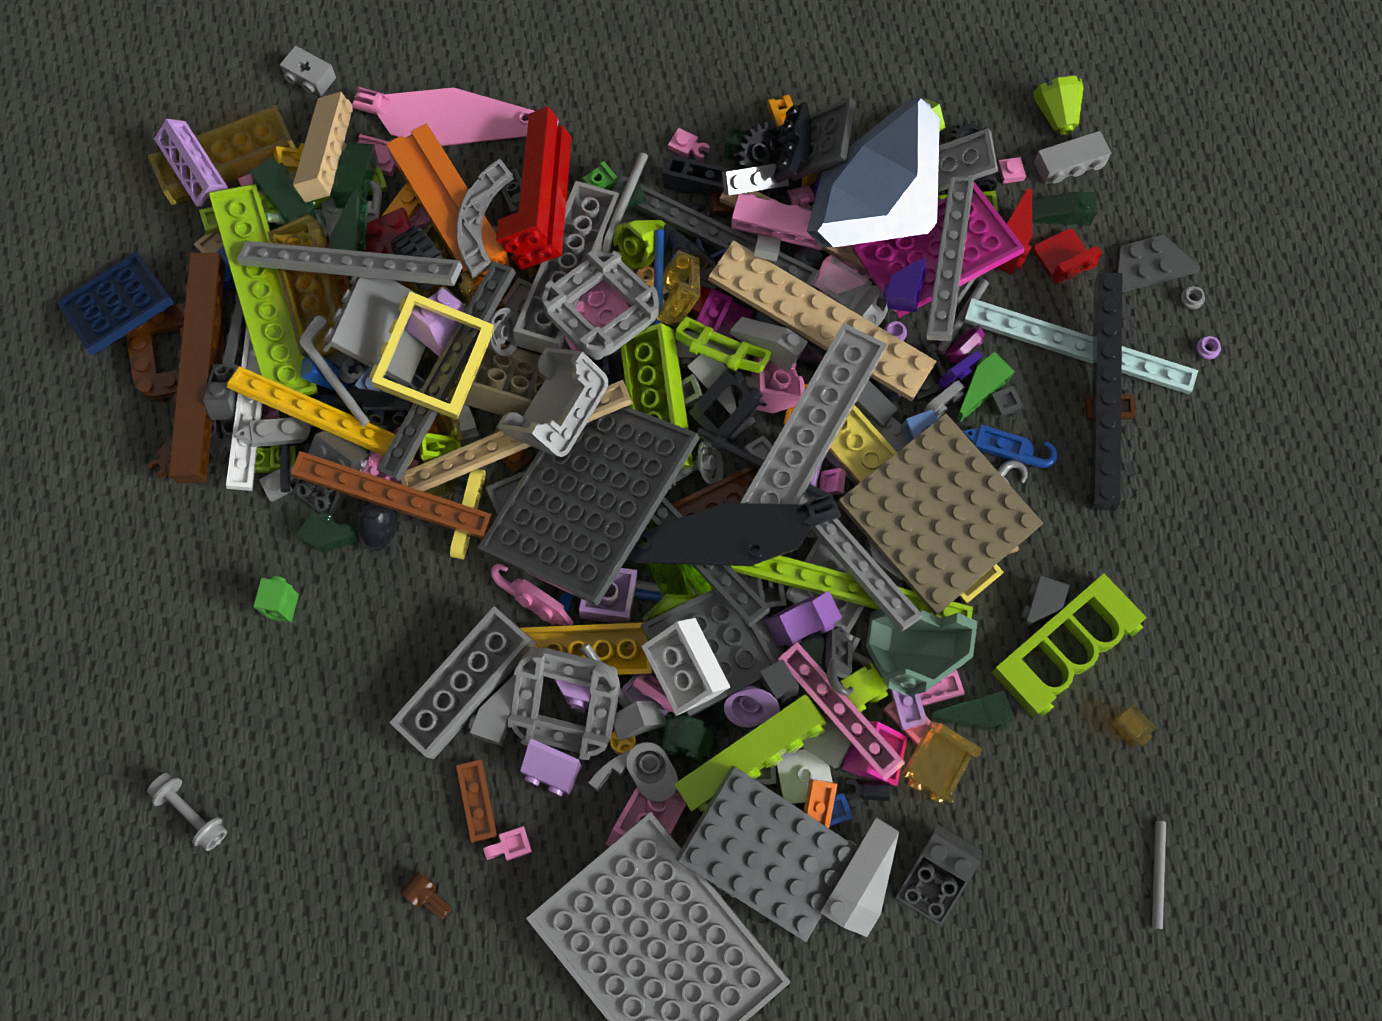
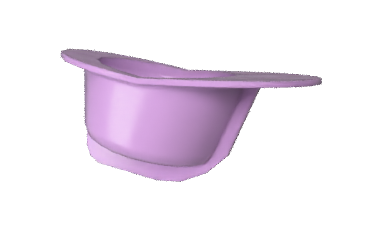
[724,685,780,728]

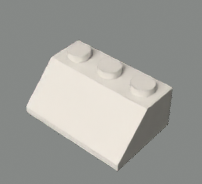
[642,618,730,716]

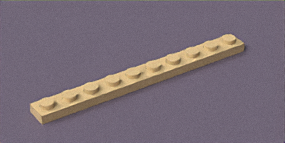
[401,380,632,491]

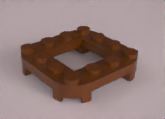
[126,303,227,403]

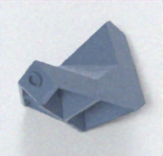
[807,98,939,248]

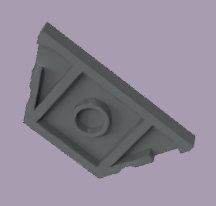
[1116,235,1200,293]

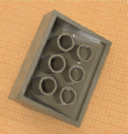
[464,343,546,417]

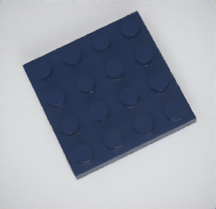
[56,251,174,356]

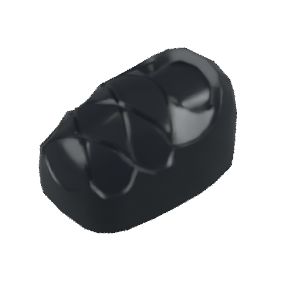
[358,501,397,551]

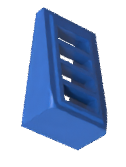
[300,355,351,391]

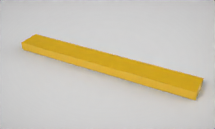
[227,366,419,467]

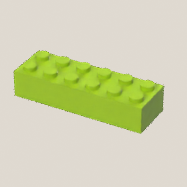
[621,323,694,470]
[674,695,828,813]

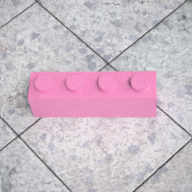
[731,193,821,250]

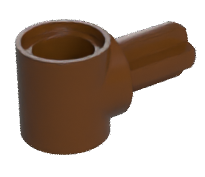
[400,871,452,920]

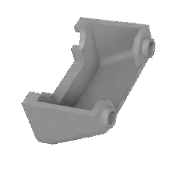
[497,347,608,457]

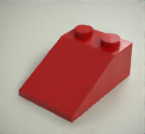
[996,188,1032,275]

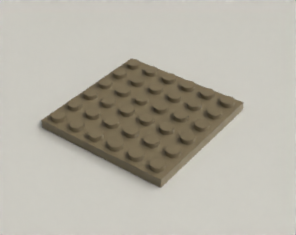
[837,414,1044,616]

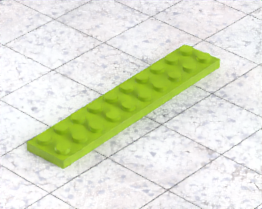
[209,184,318,396]

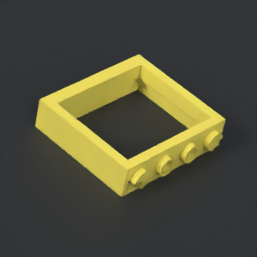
[370,292,494,419]

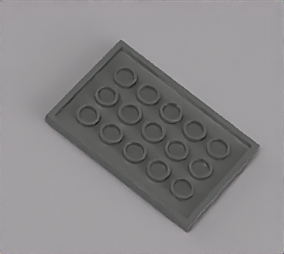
[675,766,858,942]

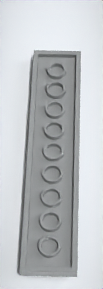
[740,323,887,504]

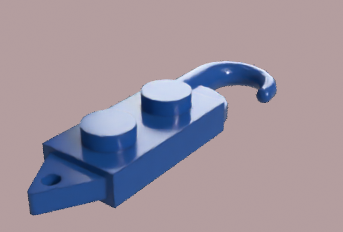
[963,425,1057,468]

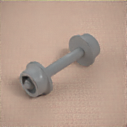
[147,773,227,851]

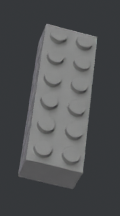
[389,606,537,759]

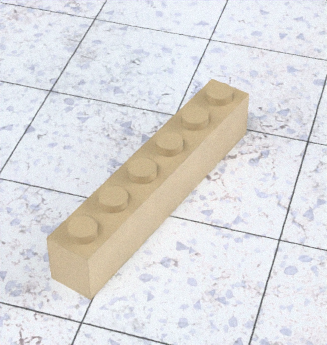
[293,92,353,202]

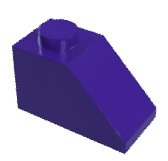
[883,259,927,313]

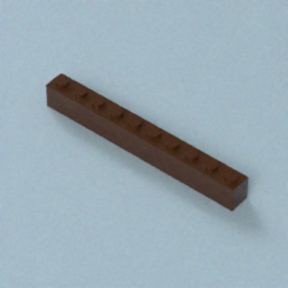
[167,252,226,483]

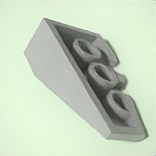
[820,817,899,937]

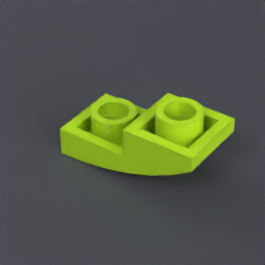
[254,445,295,473]

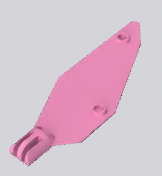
[352,87,559,146]

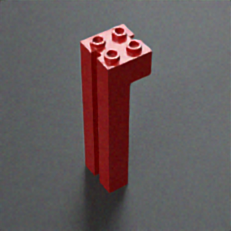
[496,106,572,270]

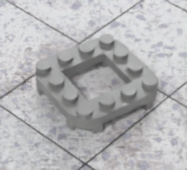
[542,250,659,360]
[508,647,620,760]

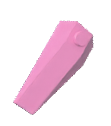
[751,356,805,413]

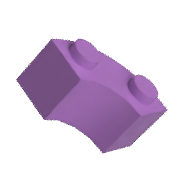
[764,591,842,648]

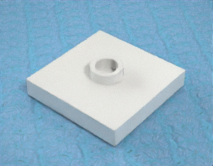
[776,749,832,805]

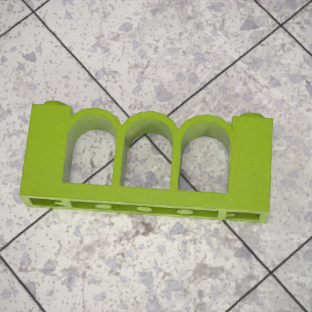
[991,574,1147,718]

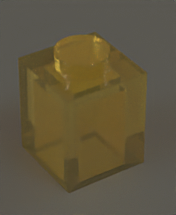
[1110,704,1156,748]

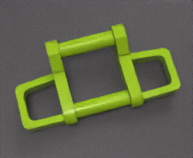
[675,317,771,373]

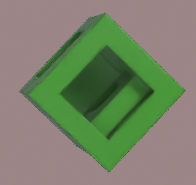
[582,161,618,191]

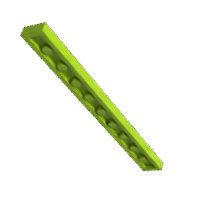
[730,556,973,618]

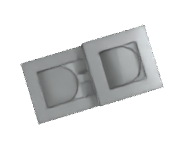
[754,234,781,262]
[589,750,630,792]

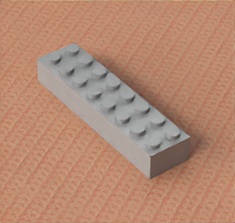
[513,181,619,353]

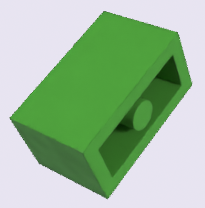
[254,576,299,623]

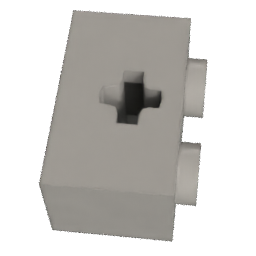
[280,46,336,97]

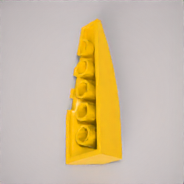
[521,622,654,675]

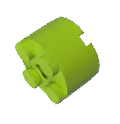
[839,662,888,712]

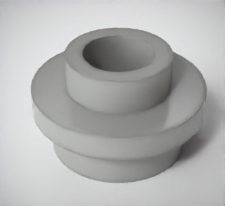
[1181,286,1205,309]

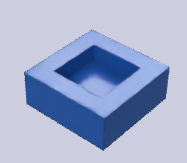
[829,793,853,827]

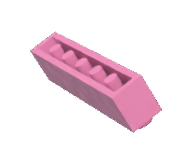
[778,642,905,781]

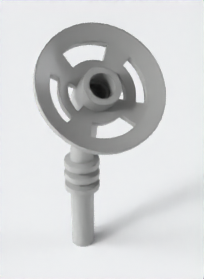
[438,285,518,356]
[667,440,723,492]

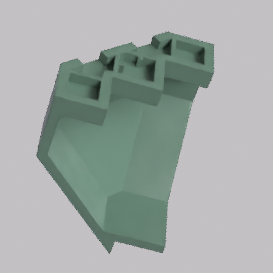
[866,609,977,696]

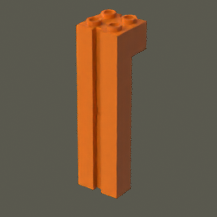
[386,123,510,293]

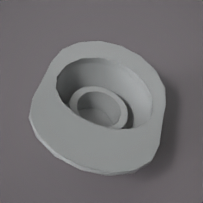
[626,742,678,802]

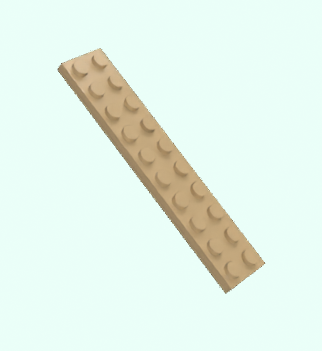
[708,240,936,402]

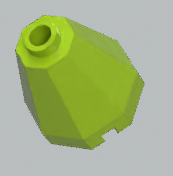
[1033,76,1083,135]
[612,220,667,270]

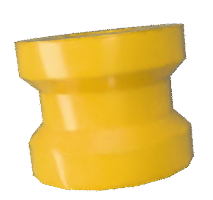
[610,730,636,755]

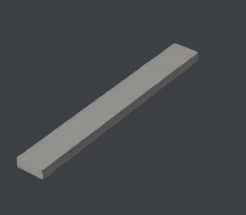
[927,177,974,341]

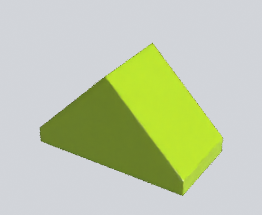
[419,433,461,463]

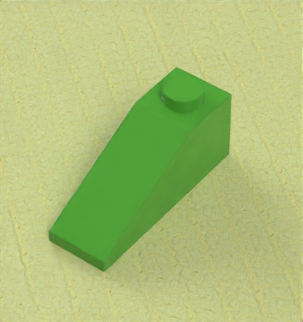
[956,352,1015,423]

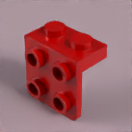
[1034,229,1102,284]

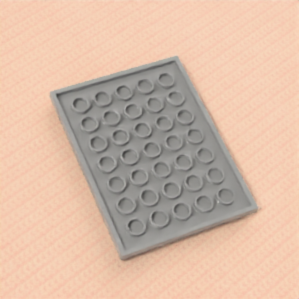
[526,812,791,1021]

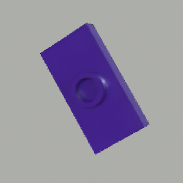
[939,350,983,388]

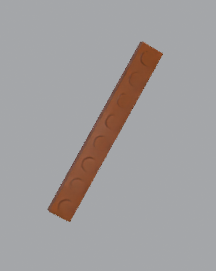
[291,451,491,539]

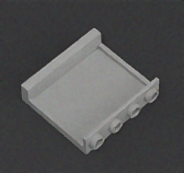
[323,276,426,387]

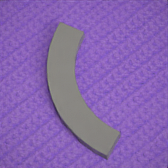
[457,159,513,278]

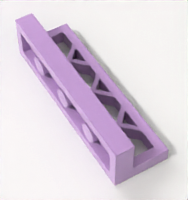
[154,119,228,206]

